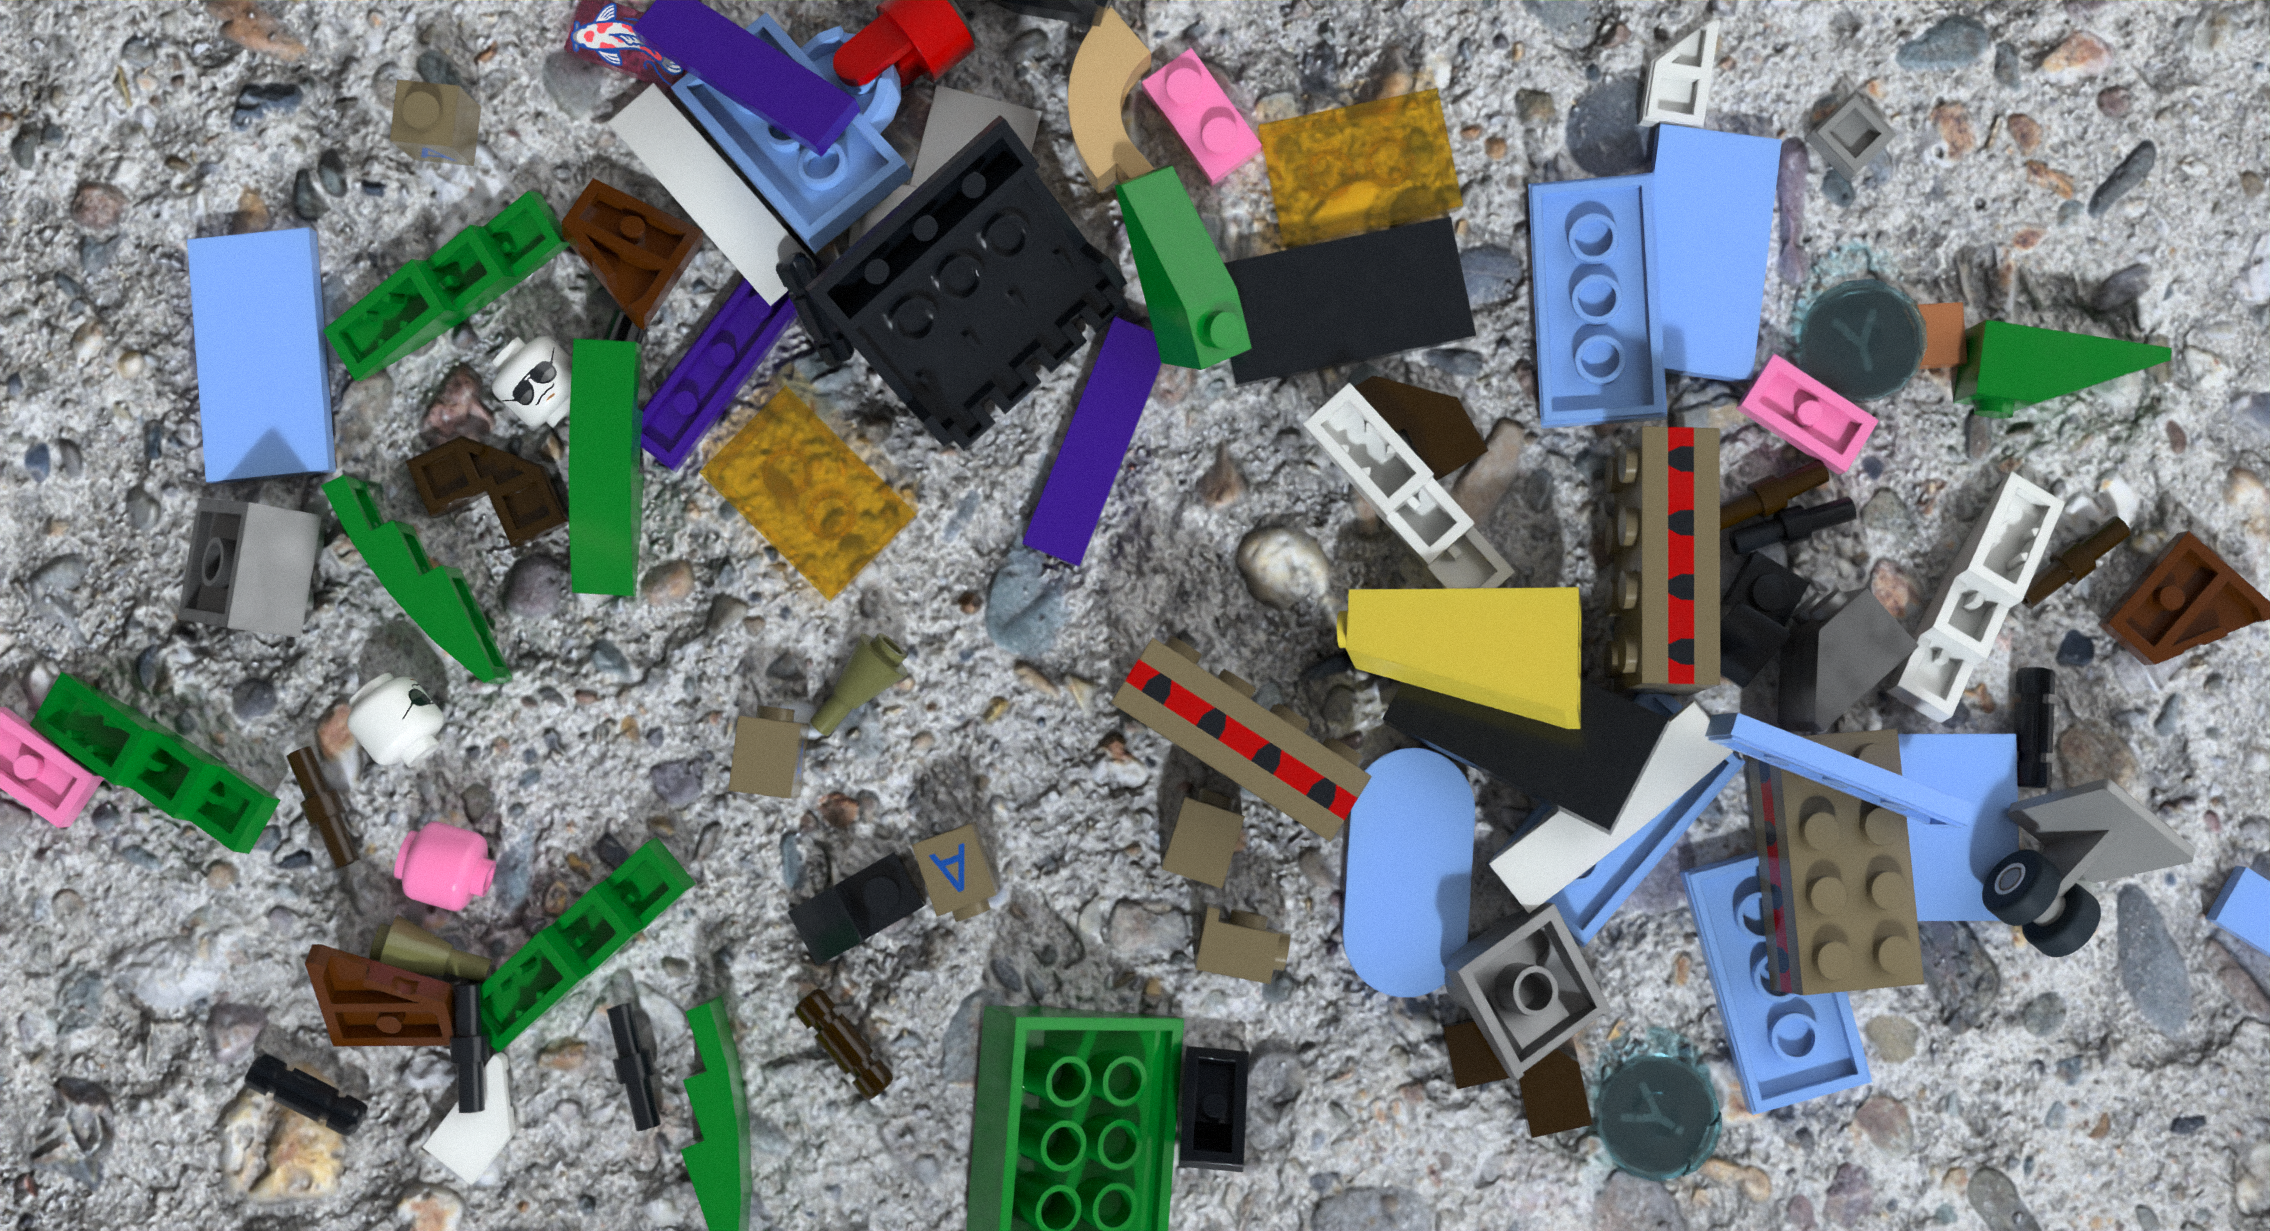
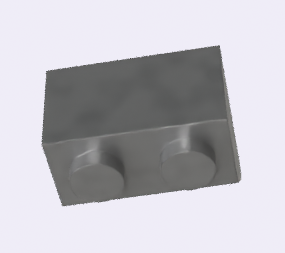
[178,498,324,638]
[1777,588,1919,732]

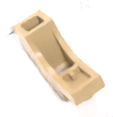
[1068,7,1155,194]

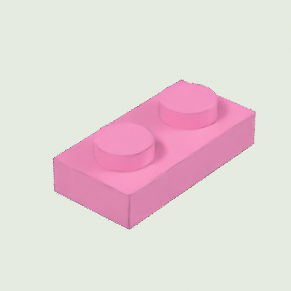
[1142,48,1262,186]
[1735,353,1879,475]
[0,707,104,828]

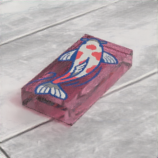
[564,0,689,92]

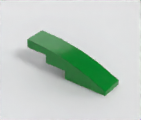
[323,191,570,381]
[568,338,644,597]
[321,475,513,684]
[30,671,281,854]
[480,837,696,1053]
[680,995,752,1231]

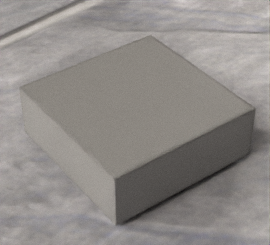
[1805,91,1897,181]

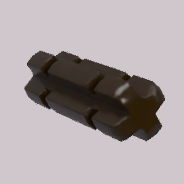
[794,988,893,1100]

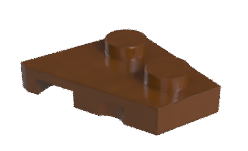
[562,178,703,331]
[2097,531,2270,665]
[305,944,456,1047]

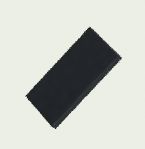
[1224,217,1476,388]
[1382,678,1669,836]

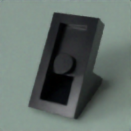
[1720,551,1810,689]
[788,851,927,966]
[1178,1046,1249,1172]

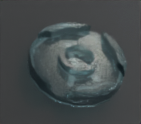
[1798,279,1928,404]
[1594,1053,1722,1181]

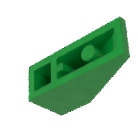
[1115,165,1252,370]
[1953,320,2172,419]

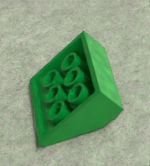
[966,1006,1184,1231]

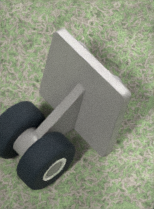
[1982,779,2196,957]

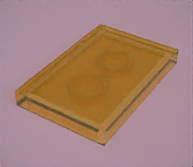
[1257,88,1463,248]
[699,385,918,603]

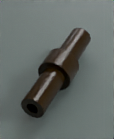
[1720,460,1829,531]
[2021,516,2131,609]
[286,746,360,870]

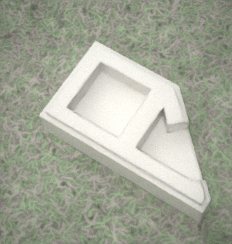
[1638,18,1720,129]
[423,1052,516,1185]

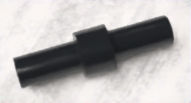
[1729,496,1857,555]
[449,983,490,1113]
[606,1002,661,1131]

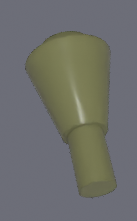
[810,633,908,736]
[369,914,493,983]

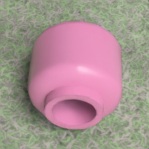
[394,821,496,911]

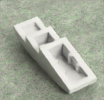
[607,83,817,306]
[1303,382,1515,589]
[1886,471,2065,724]
[1489,700,1734,913]

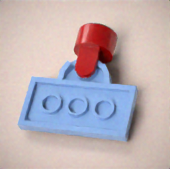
[671,0,976,253]

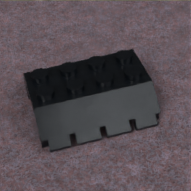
[805,115,1128,451]

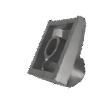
[1444,902,1612,1081]

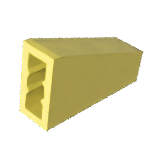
[1337,587,1582,729]

